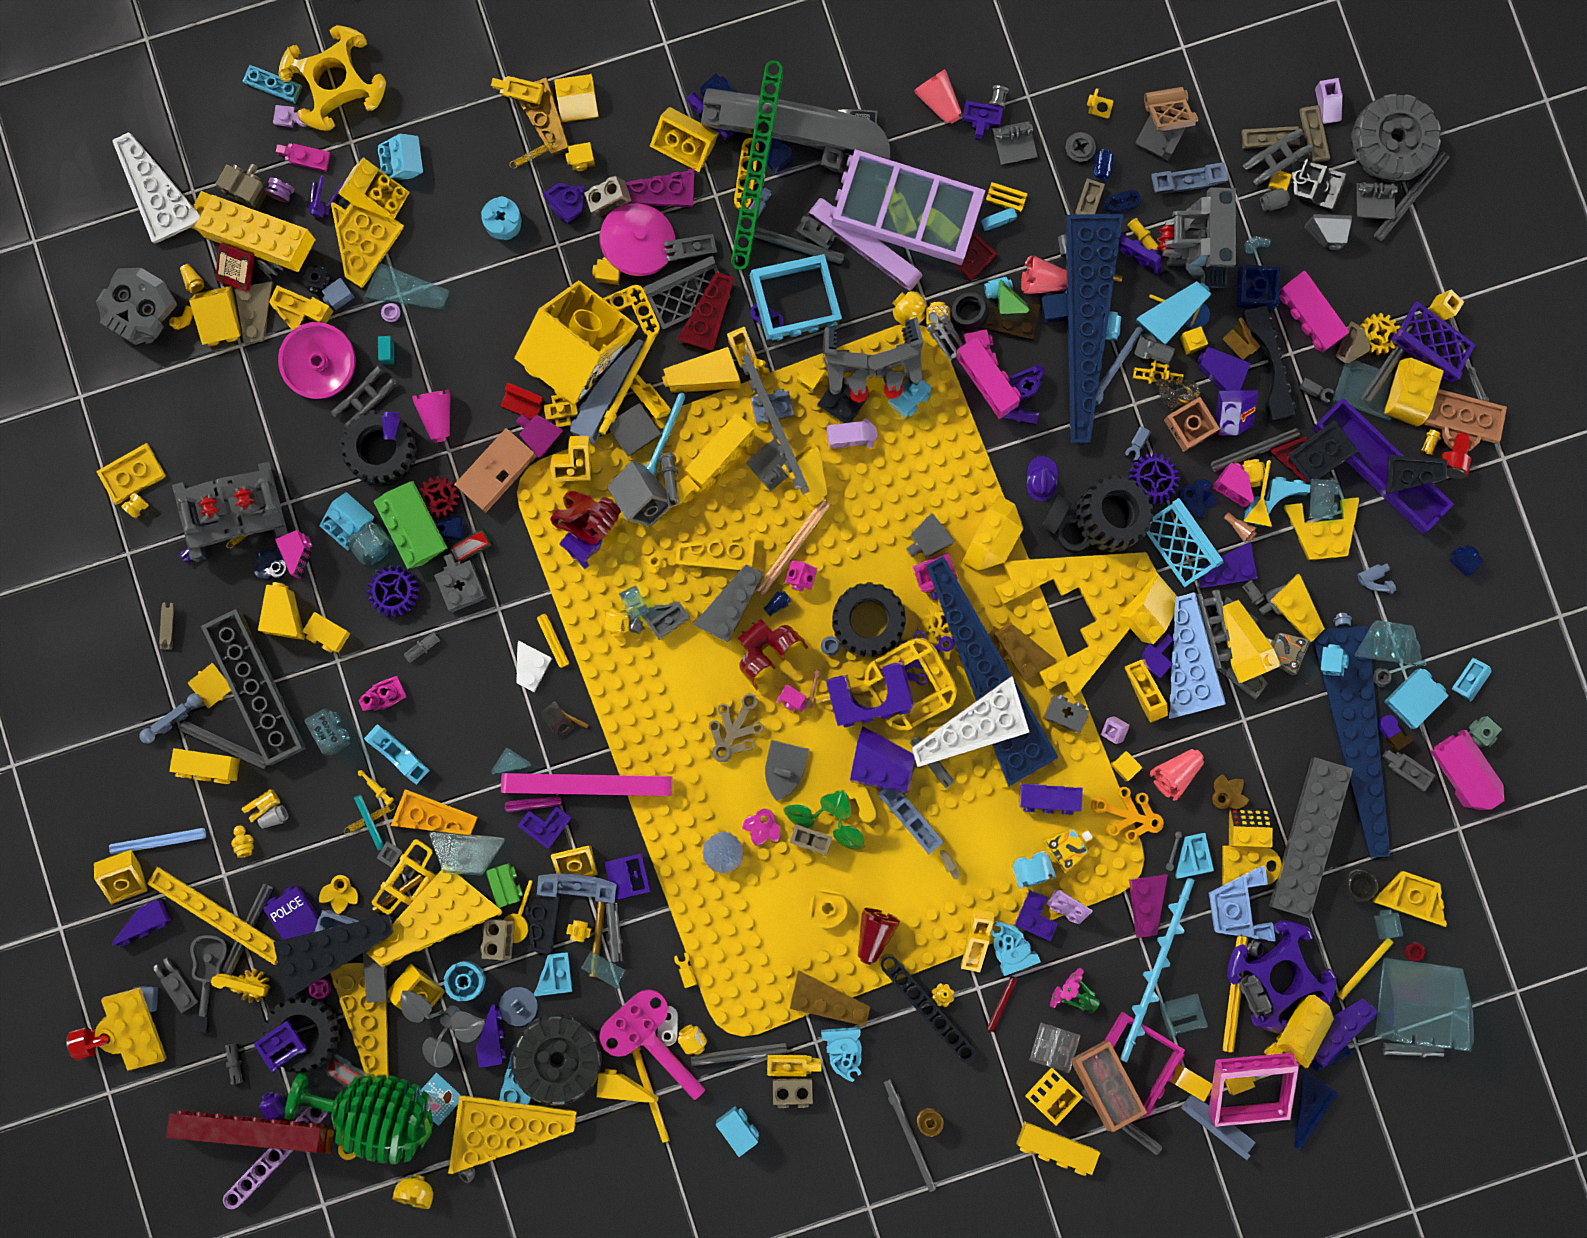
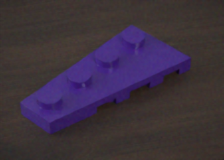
[1314,999,1378,1067]

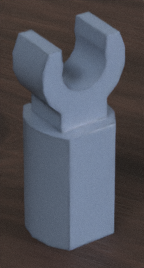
[749,188,771,217]
[1125,427,1151,461]

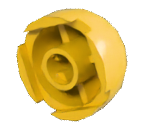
[392,1174,433,1209]

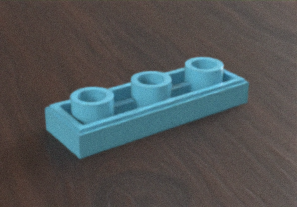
[242,65,303,104]

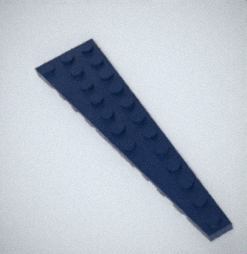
[1065,214,1123,444]
[926,556,1059,787]
[1312,626,1390,858]

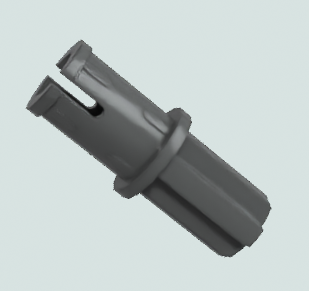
[404,631,441,663]

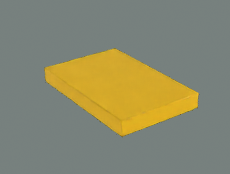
[96,443,167,505]

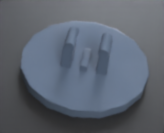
[499,987,538,1026]

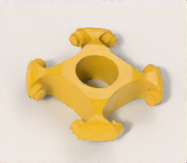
[278,25,386,131]

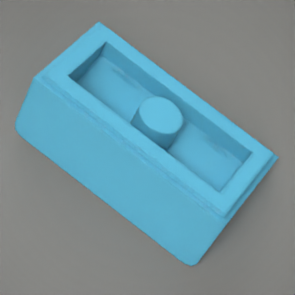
[1452,658,1491,702]

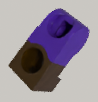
[1377,715,1414,751]

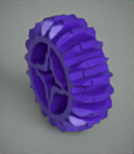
[1128,453,1180,504]
[366,565,419,617]

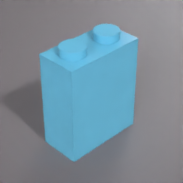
[1384,668,1448,729]

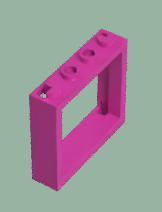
[1105,1012,1185,1118]
[1209,1053,1299,1127]

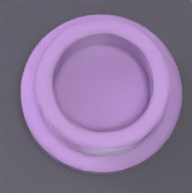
[381,303,401,322]

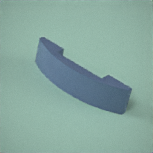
[1151,162,1228,193]
[537,874,616,903]

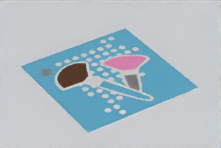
[420,1073,460,1126]

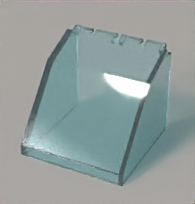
[1375,958,1474,1051]

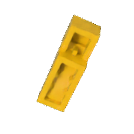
[961,908,994,972]

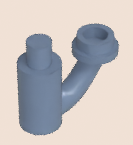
[1357,563,1396,595]

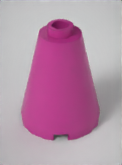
[412,389,450,443]

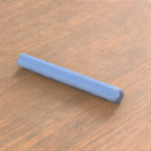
[109,828,206,855]

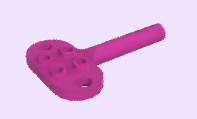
[600,989,705,1100]

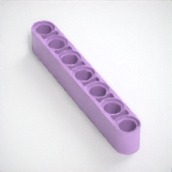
[808,198,923,291]
[223,1107,328,1209]

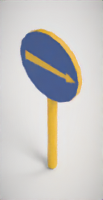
[1149,295,1210,329]

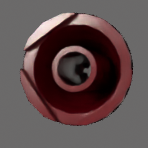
[858,907,900,965]

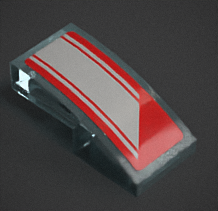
[325,1054,366,1087]

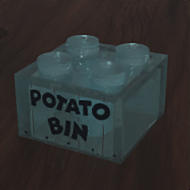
[304,709,350,755]

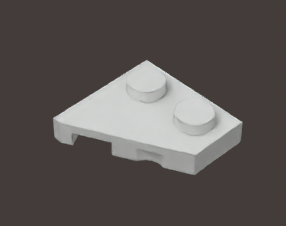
[517,641,552,692]

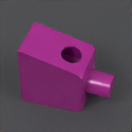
[516,413,564,459]

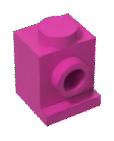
[777,685,808,712]

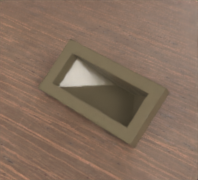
[1336,321,1371,364]

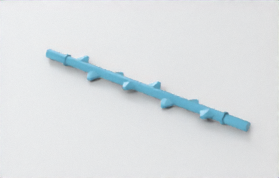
[1120,878,1195,1062]

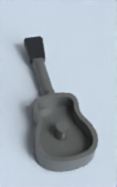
[190,935,229,1033]

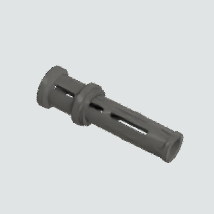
[659,453,679,507]

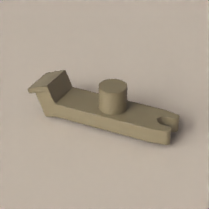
[159,602,174,650]

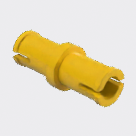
[1127,218,1159,251]

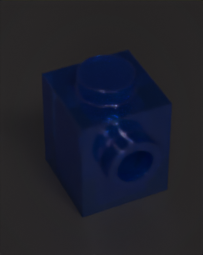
[1449,545,1484,576]

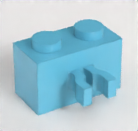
[888,379,932,419]

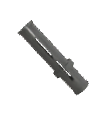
[910,736,955,788]
[605,902,623,962]
[1382,1042,1444,1058]

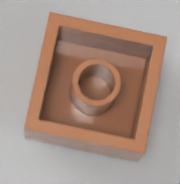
[1164,397,1220,452]

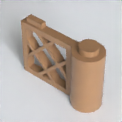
[1144,87,1198,132]

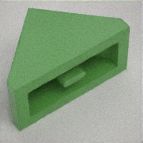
[998,280,1030,314]

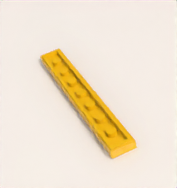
[147,867,278,965]

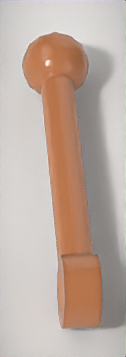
[806,669,821,709]

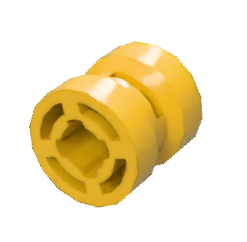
[121,492,149,519]

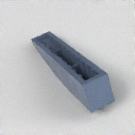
[570,339,644,445]

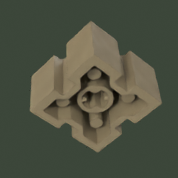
[216,164,267,211]

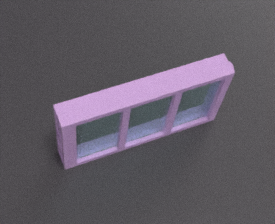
[830,149,985,265]

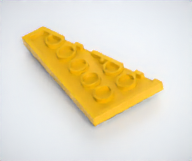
[331,963,389,1079]

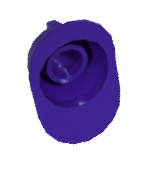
[1027,456,1058,501]

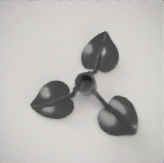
[401,990,485,1068]

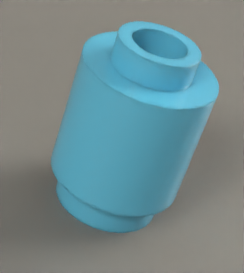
[984,277,1013,299]
[1105,312,1121,341]

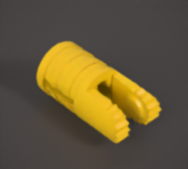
[242,789,281,822]

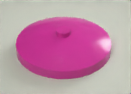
[599,203,675,276]
[278,322,356,399]

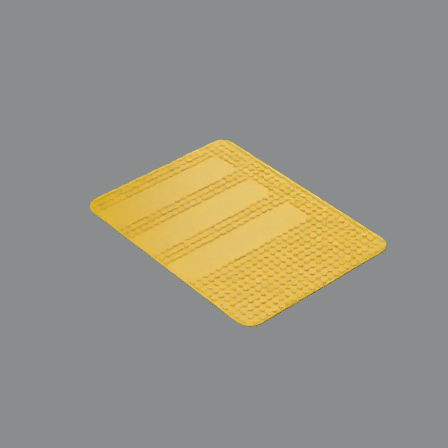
[517,325,1144,1037]

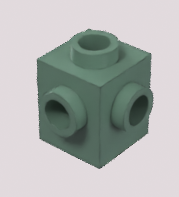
[1468,716,1502,747]

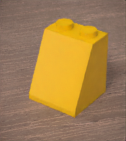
[189,286,242,346]
[258,582,305,640]

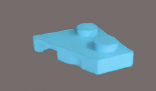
[1175,833,1214,879]
[534,952,572,996]

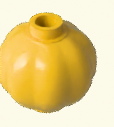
[892,291,926,325]

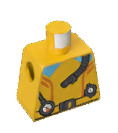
[1043,829,1093,873]

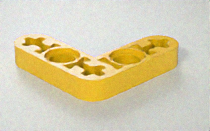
[603,285,660,336]

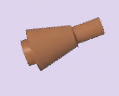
[1224,513,1257,542]

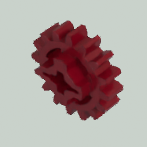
[418,476,460,518]

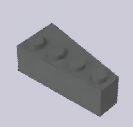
[693,564,764,642]

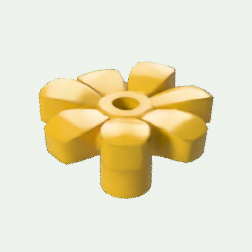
[750,359,769,382]

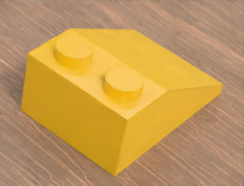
[1119,574,1177,644]

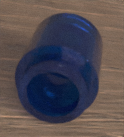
[1093,149,1114,179]

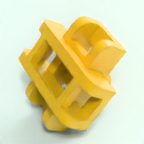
[544,395,578,428]

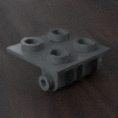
[993,121,1037,165]
[1356,182,1397,219]
[746,439,788,492]

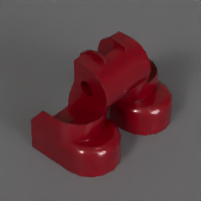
[737,619,808,690]

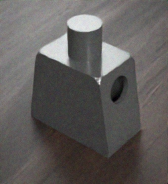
[906,513,954,558]

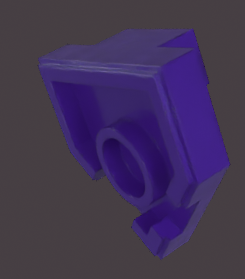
[543,183,584,224]

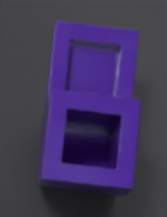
[1142,634,1174,679]

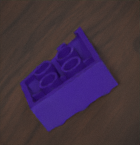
[850,726,915,793]

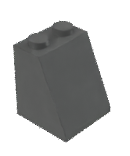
[607,461,676,527]

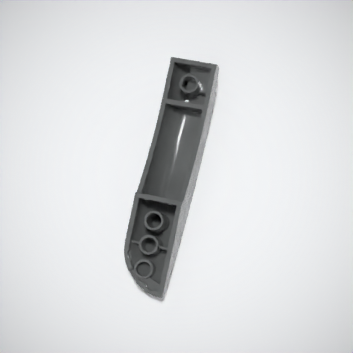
[701,88,890,160]

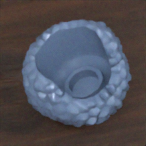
[702,831,743,873]

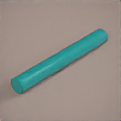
[354,795,384,850]

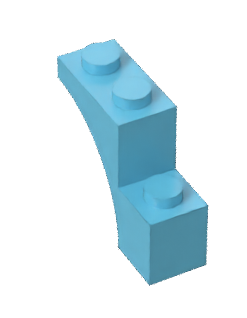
[1244,477,1311,526]

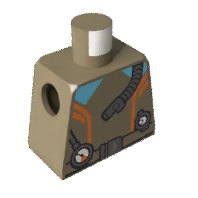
[1266,633,1310,675]

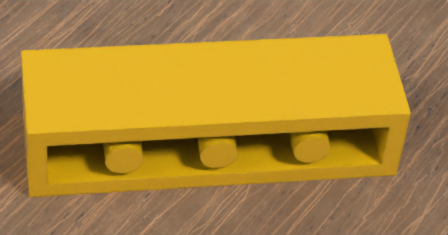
[1016,1121,1100,1176]

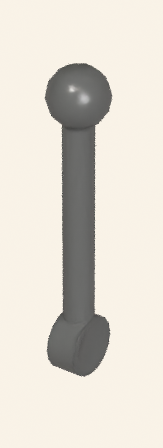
[1469,367,1489,402]
[1166,831,1182,871]

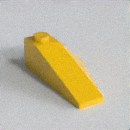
[1222,600,1281,683]

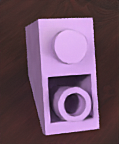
[1315,78,1342,124]

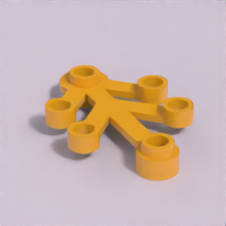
[1091,787,1164,842]

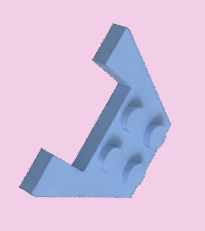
[1209,866,1276,941]

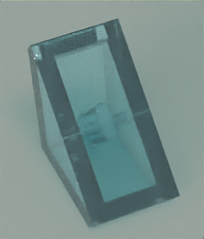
[491,747,532,775]

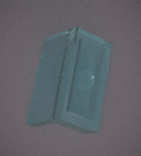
[581,951,625,989]

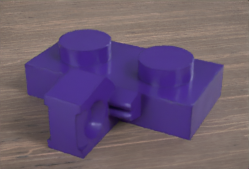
[962,101,1003,139]

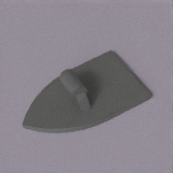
[765,740,809,801]

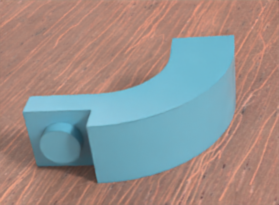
[364,724,429,785]

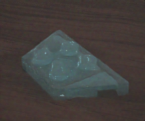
[1355,620,1426,667]
[429,832,504,876]

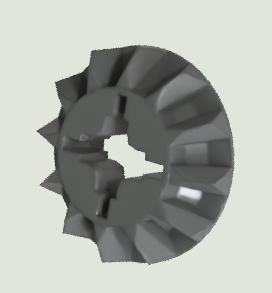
[1065,132,1096,163]

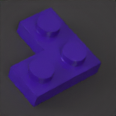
[518,806,572,849]
[1014,890,1058,941]

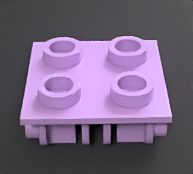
[1046,890,1092,924]

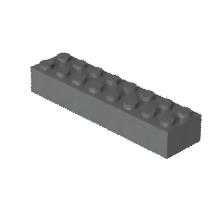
[201,609,306,766]
[1269,757,1353,918]

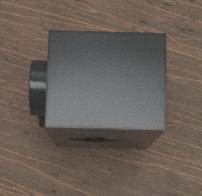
[1043,694,1089,733]

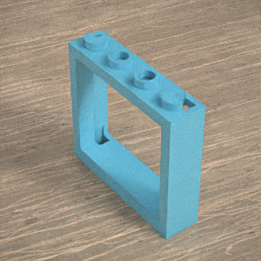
[749,254,842,341]

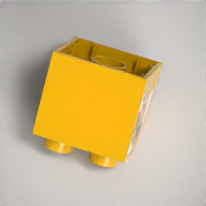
[514,280,638,404]

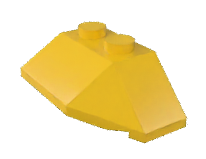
[962,495,1023,571]

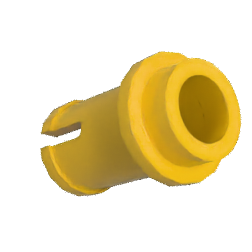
[1421,430,1441,455]

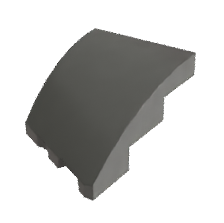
[1292,157,1347,211]

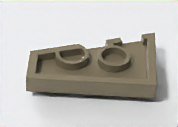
[235,282,274,345]

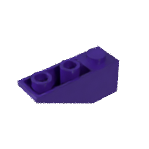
[112,899,171,947]
[476,1004,507,1068]

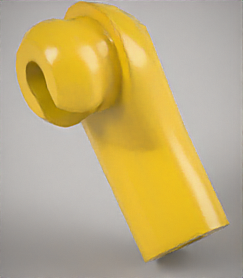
[169,306,193,329]

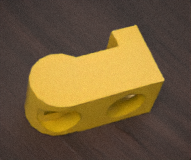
[847,785,876,822]

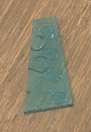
[364,263,450,309]

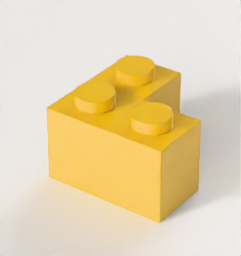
[551,436,592,482]

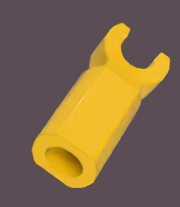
[674,952,697,988]

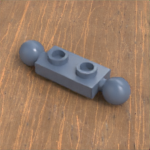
[139,693,203,744]

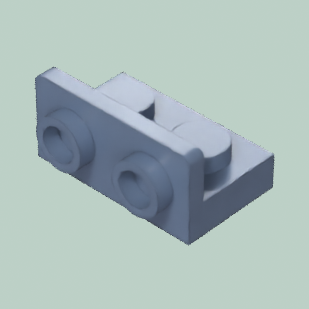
[751,389,793,424]

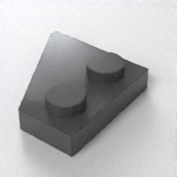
[638,602,691,640]

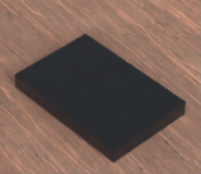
[1288,420,1358,485]

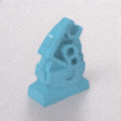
[990,921,1041,976]
[821,1027,862,1082]

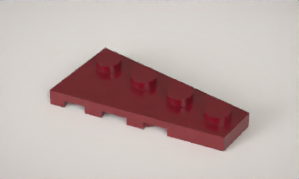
[677,272,734,351]

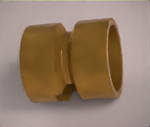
[916,1108,944,1137]

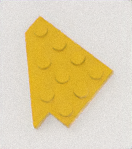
[331,202,404,288]

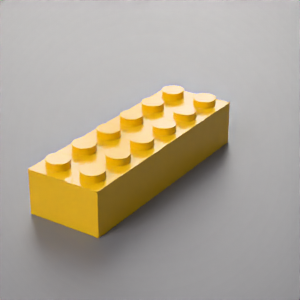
[195,195,316,272]

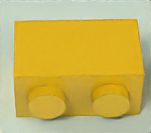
[302,612,351,653]

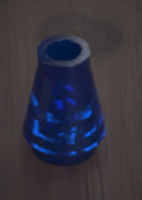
[763,589,792,617]

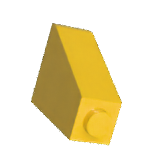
[782,443,828,505]

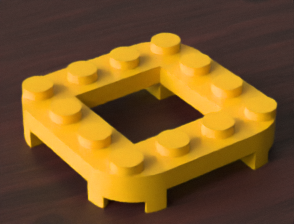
[864,638,957,731]

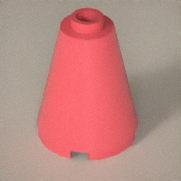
[914,69,962,124]
[1021,256,1067,294]
[1150,749,1204,801]

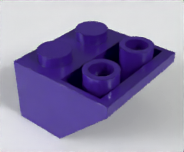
[604,853,651,900]

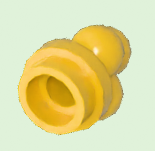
[231,826,254,858]

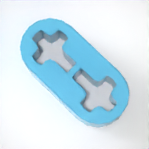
[981,208,1018,231]

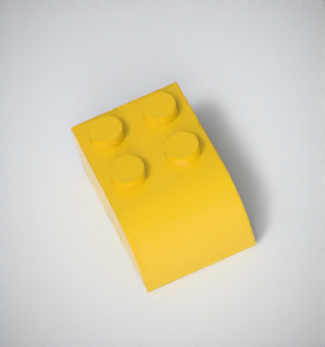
[1384,358,1444,427]

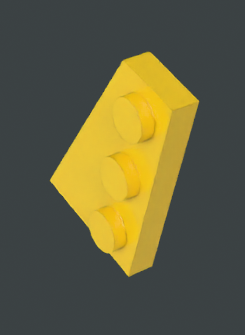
[1270,574,1324,642]

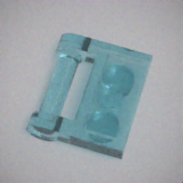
[1159,993,1208,1038]

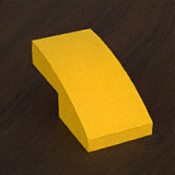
[1170,1064,1212,1102]

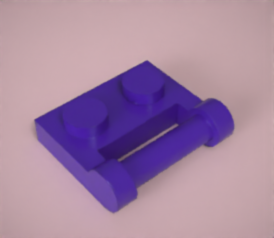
[253,1021,307,1073]

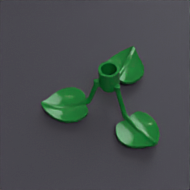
[783,790,865,849]

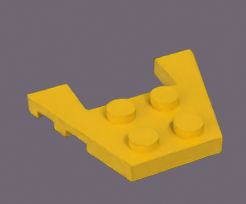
[1284,497,1359,561]

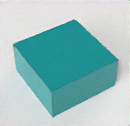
[378,336,394,365]

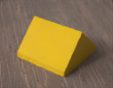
[551,846,598,876]

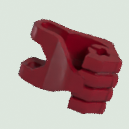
[550,491,621,545]

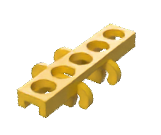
[1133,360,1184,386]

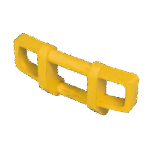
[372,839,436,915]

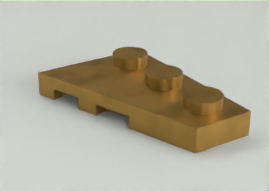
[994,623,1057,682]

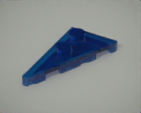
[1294,1071,1338,1150]

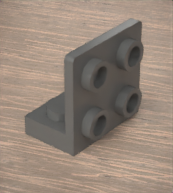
[1135,114,1186,161]

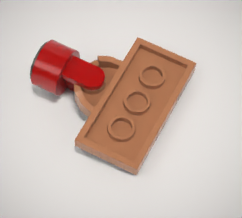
[1424,389,1507,479]

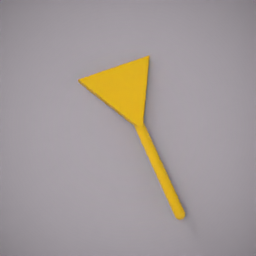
[1244,460,1272,527]

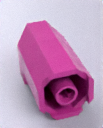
[1430,730,1504,810]

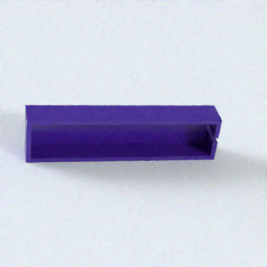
[1312,398,1454,534]

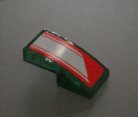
[448,528,493,564]

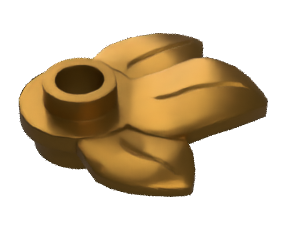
[1212,774,1249,809]

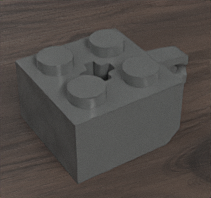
[434,554,487,613]

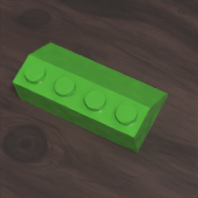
[373,481,448,569]

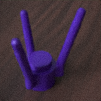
[309,175,345,218]

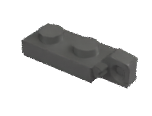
[1382,750,1436,792]

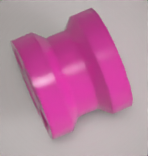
[309,979,332,999]

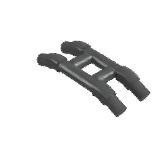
[1243,128,1314,186]
[331,365,397,428]

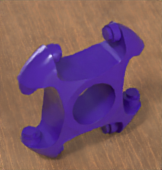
[1227,920,1337,1033]

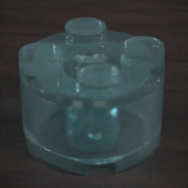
[348,522,394,566]

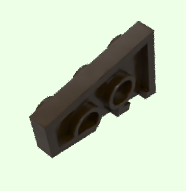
[979,303,1041,341]

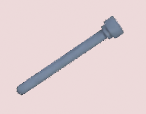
[1096,327,1143,405]

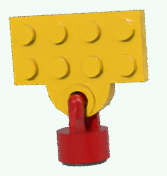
[66,987,167,1071]

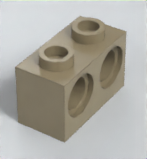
[585,176,632,217]
[789,824,832,855]
[481,919,514,960]
[773,1078,813,1108]

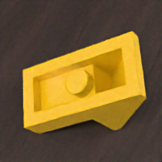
[727,327,757,368]

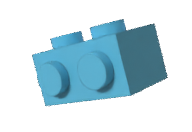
[1321,644,1349,676]

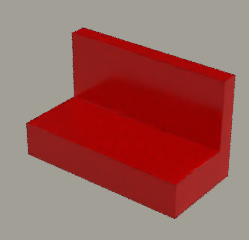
[500,382,544,420]

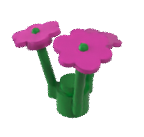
[1050,968,1100,1013]

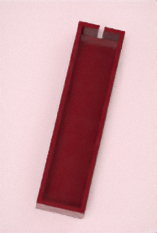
[166,1110,334,1154]

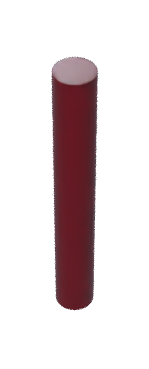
[987,976,1018,1032]

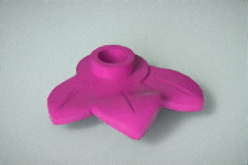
[742,808,780,846]

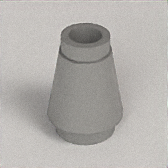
[258,805,288,829]

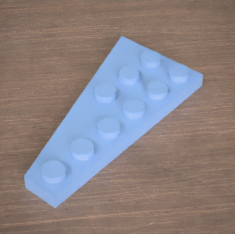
[1169,592,1226,719]

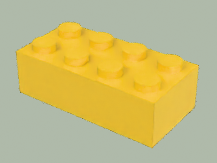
[685,413,754,491]

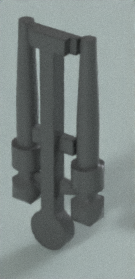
[926,312,964,361]

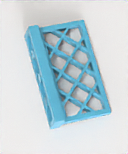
[1146,498,1223,588]

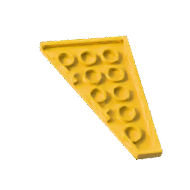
[366,865,503,967]
[448,1095,577,1174]

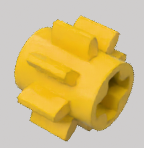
[566,920,591,942]

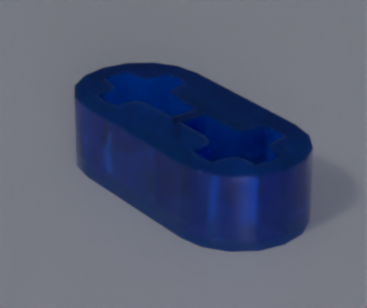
[1105,190,1141,214]

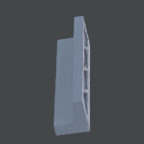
[1181,1094,1256,1160]

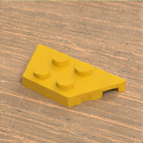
[1373,871,1447,927]

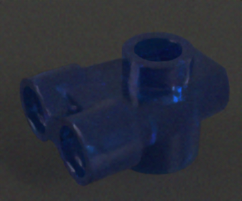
[435,517,463,540]

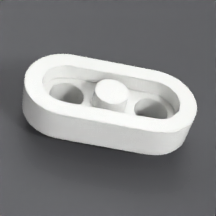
[658,1006,678,1046]

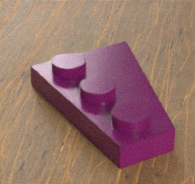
[1129,874,1168,938]

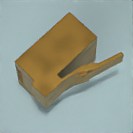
[1223,317,1260,360]

